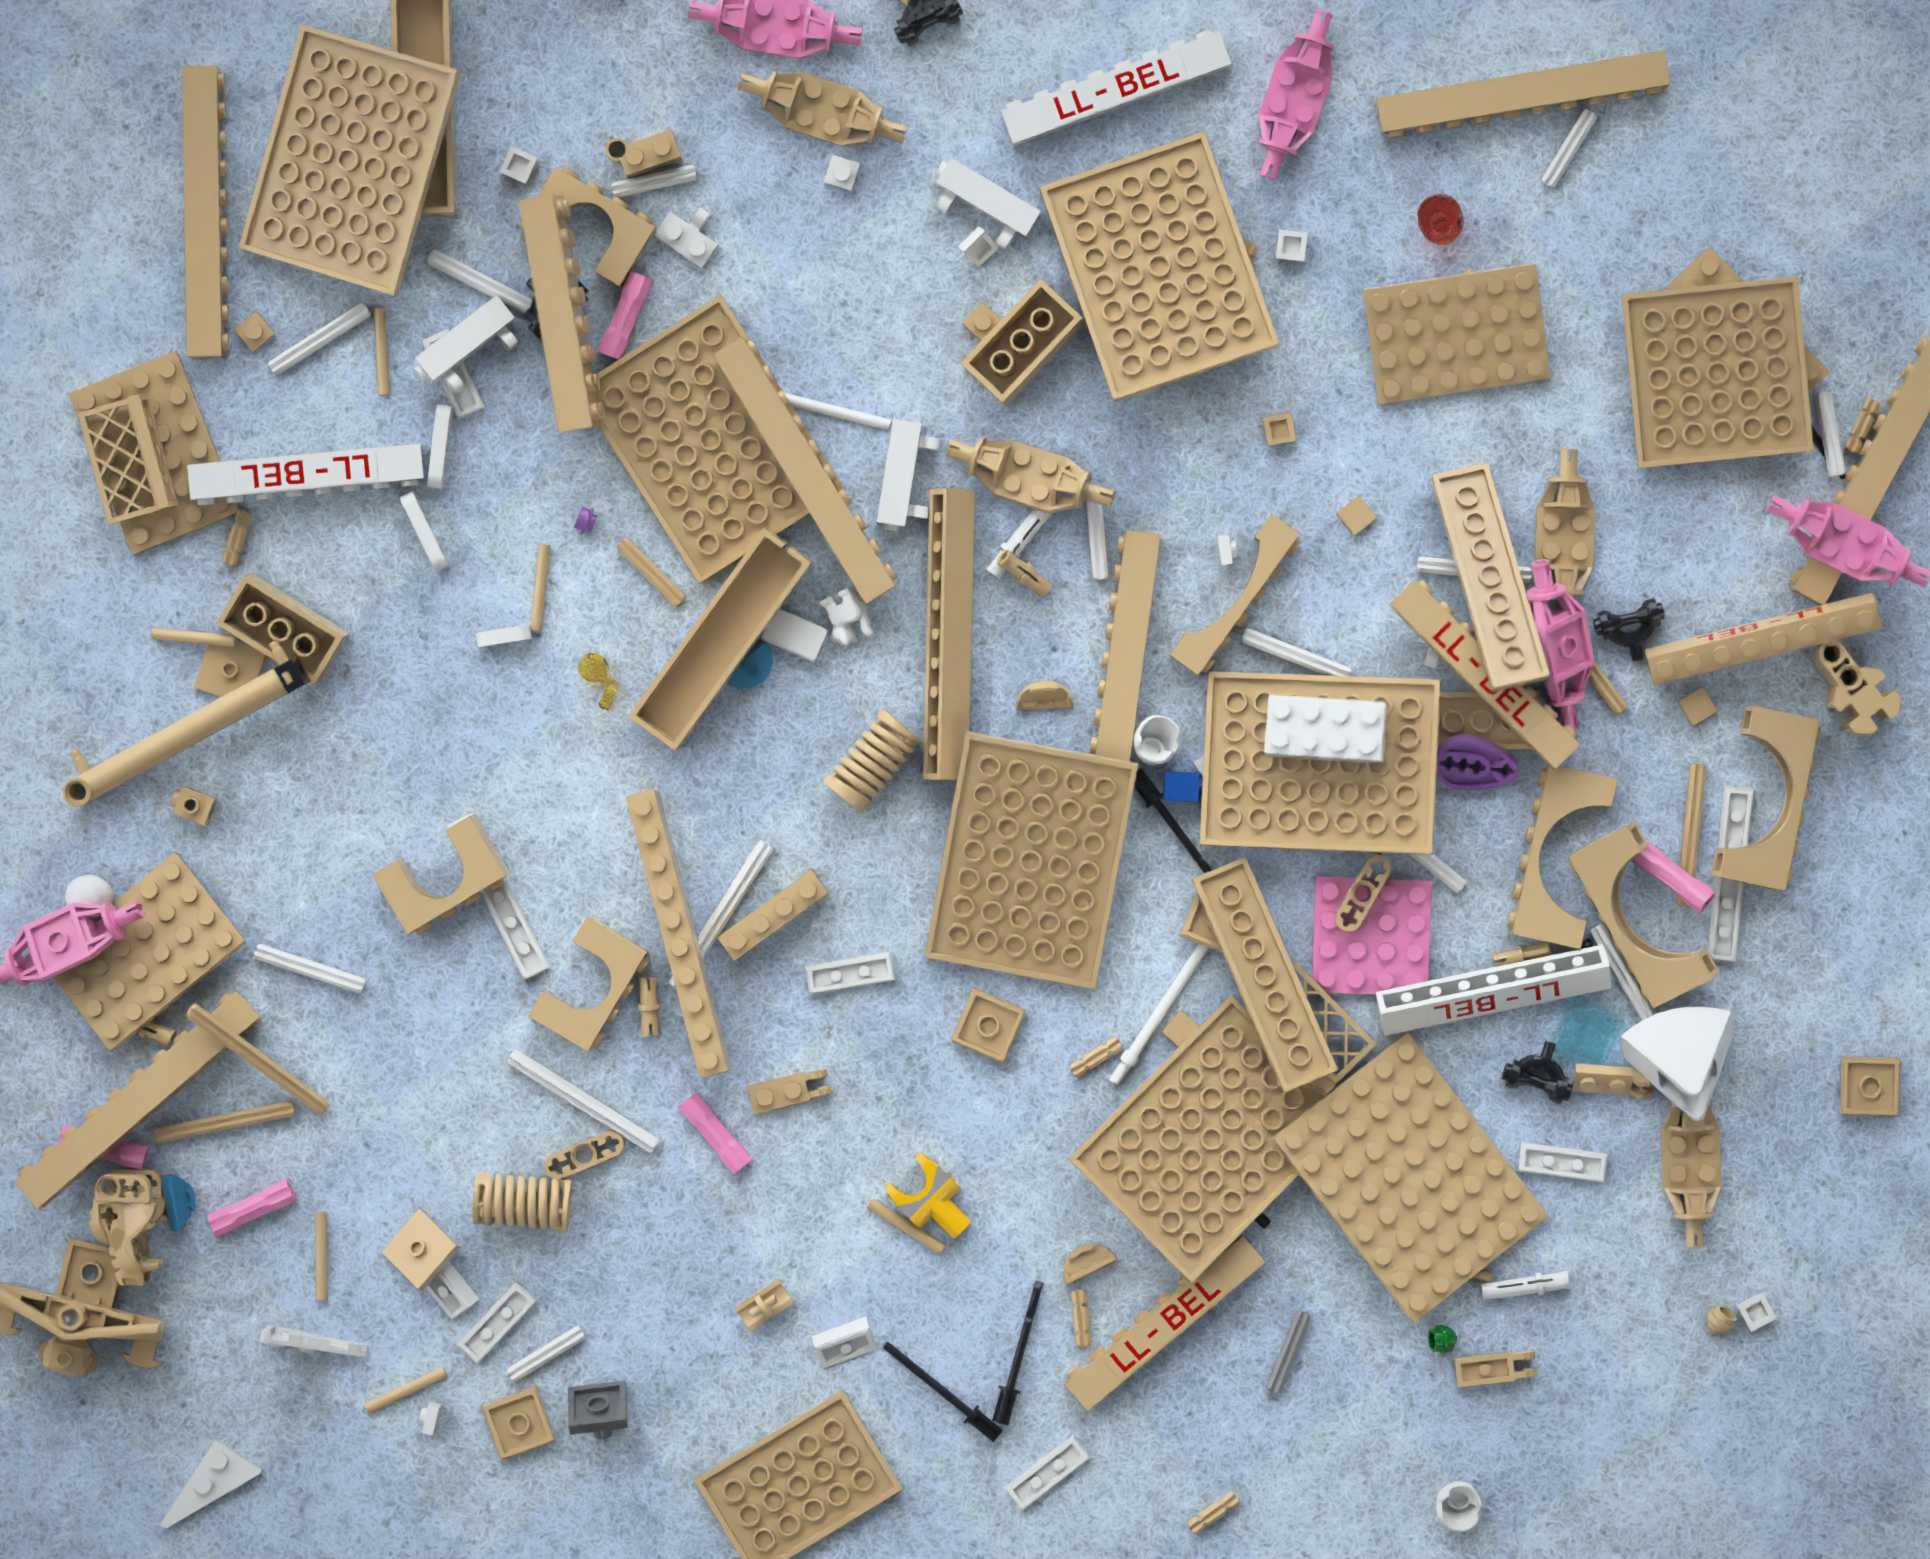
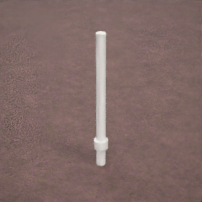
[785,393,891,431]
[1109,944,1209,1086]

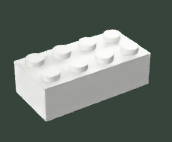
[1264,695,1388,764]

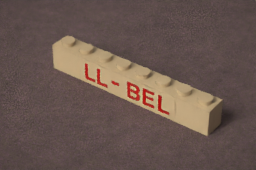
[1388,580,1580,770]
[1645,592,1883,685]
[1065,1234,1265,1412]

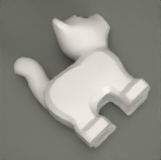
[819,586,874,646]

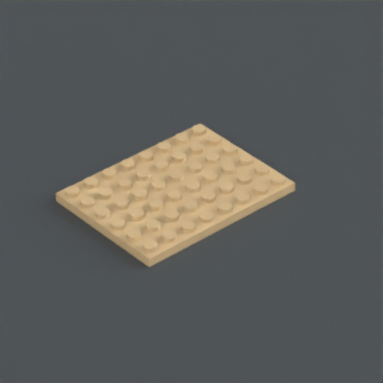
[238,24,461,296]
[1040,131,1280,402]
[597,294,846,584]
[1200,671,1441,855]
[924,731,1138,989]
[1068,995,1327,1283]
[1271,1032,1548,1323]

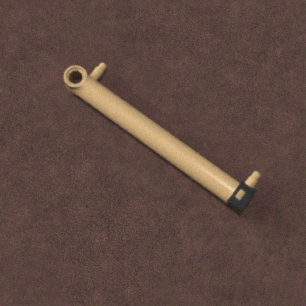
[63,641,311,807]

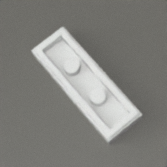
[422,329,485,420]
[805,952,895,995]
[1517,1142,1608,1183]
[457,1281,537,1364]
[1004,1435,1091,1511]

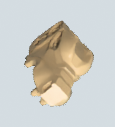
[88,1168,168,1286]

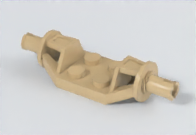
[737,71,908,146]
[945,437,1115,514]
[1534,449,1595,608]
[1661,1100,1721,1247]

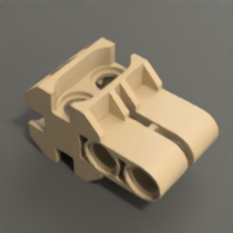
[1811,641,1901,735]

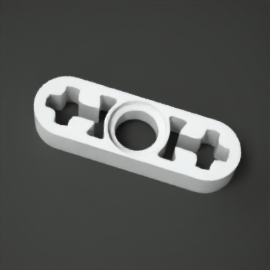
[427,404,453,489]
[400,491,450,572]

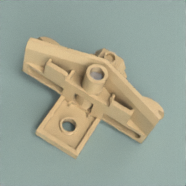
[0,1238,168,1377]

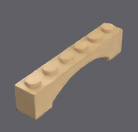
[1169,514,1301,676]

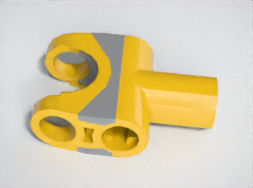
[884,1152,971,1239]

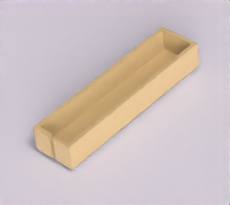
[390,0,457,217]
[519,195,605,433]
[628,528,814,751]

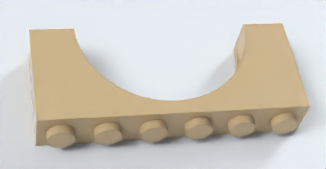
[1711,705,1821,891]
[1506,765,1618,949]
[1568,820,1720,1008]

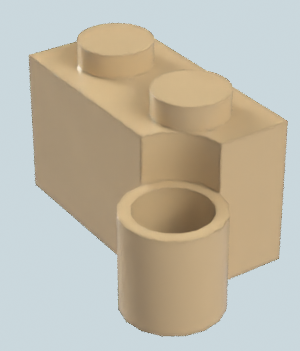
[606,129,682,179]

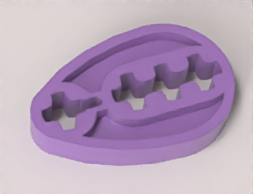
[1437,734,1519,790]

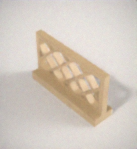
[78,394,178,525]
[1246,961,1377,1094]

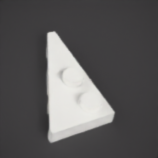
[259,1325,368,1357]
[160,1439,263,1529]

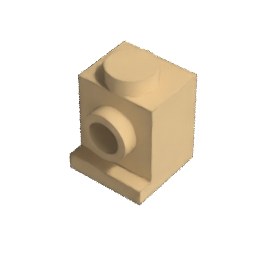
[170,786,218,826]

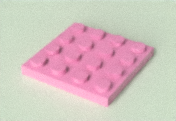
[1311,876,1432,995]

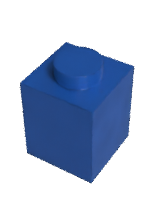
[1163,771,1203,802]

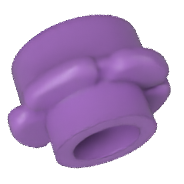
[573,506,597,534]

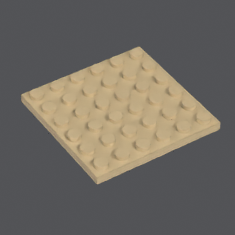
[1622,276,1814,468]

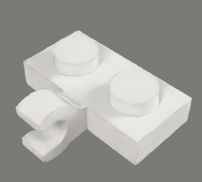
[654,207,718,268]

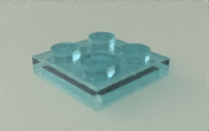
[1551,996,1625,1066]

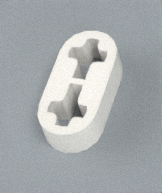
[475,625,532,648]

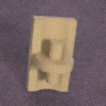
[734,1278,794,1332]

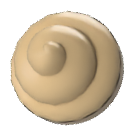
[1707,1305,1737,1335]

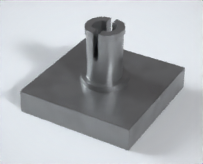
[568,1380,628,1439]

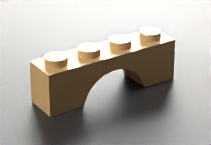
[717,869,829,961]

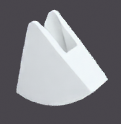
[1621,1007,1734,1121]

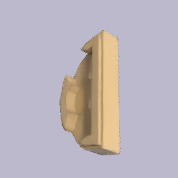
[1016,681,1074,710]
[1063,1243,1118,1285]

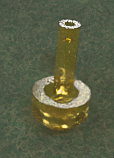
[578,653,619,710]

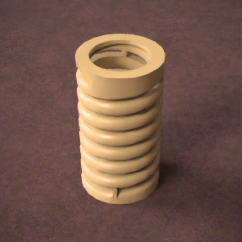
[823,709,923,814]
[472,1172,572,1232]

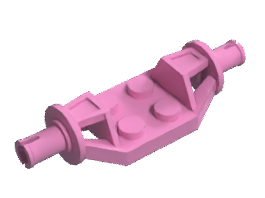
[688,0,863,59]
[1258,9,1334,180]
[1766,494,1930,588]
[1526,559,1595,729]
[0,900,145,986]

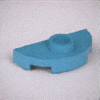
[727,641,773,689]
[160,1174,195,1232]

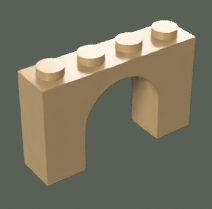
[520,166,656,288]
[372,814,511,935]
[528,916,650,1052]

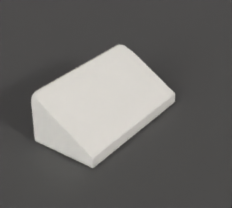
[761,609,828,662]
[426,1261,479,1321]
[812,1317,877,1369]

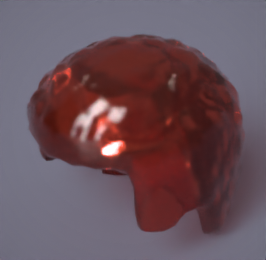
[1417,194,1465,245]

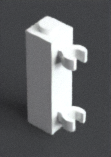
[935,158,1041,250]
[413,295,518,394]
[877,419,940,532]

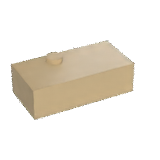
[961,279,1085,407]
[216,572,350,685]

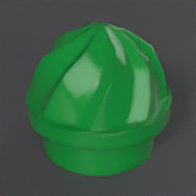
[1428,1325,1457,1354]

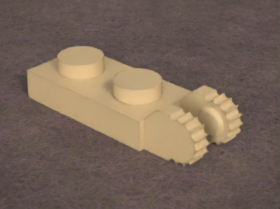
[1572,1064,1654,1099]
[747,1069,832,1115]
[1454,1350,1538,1388]

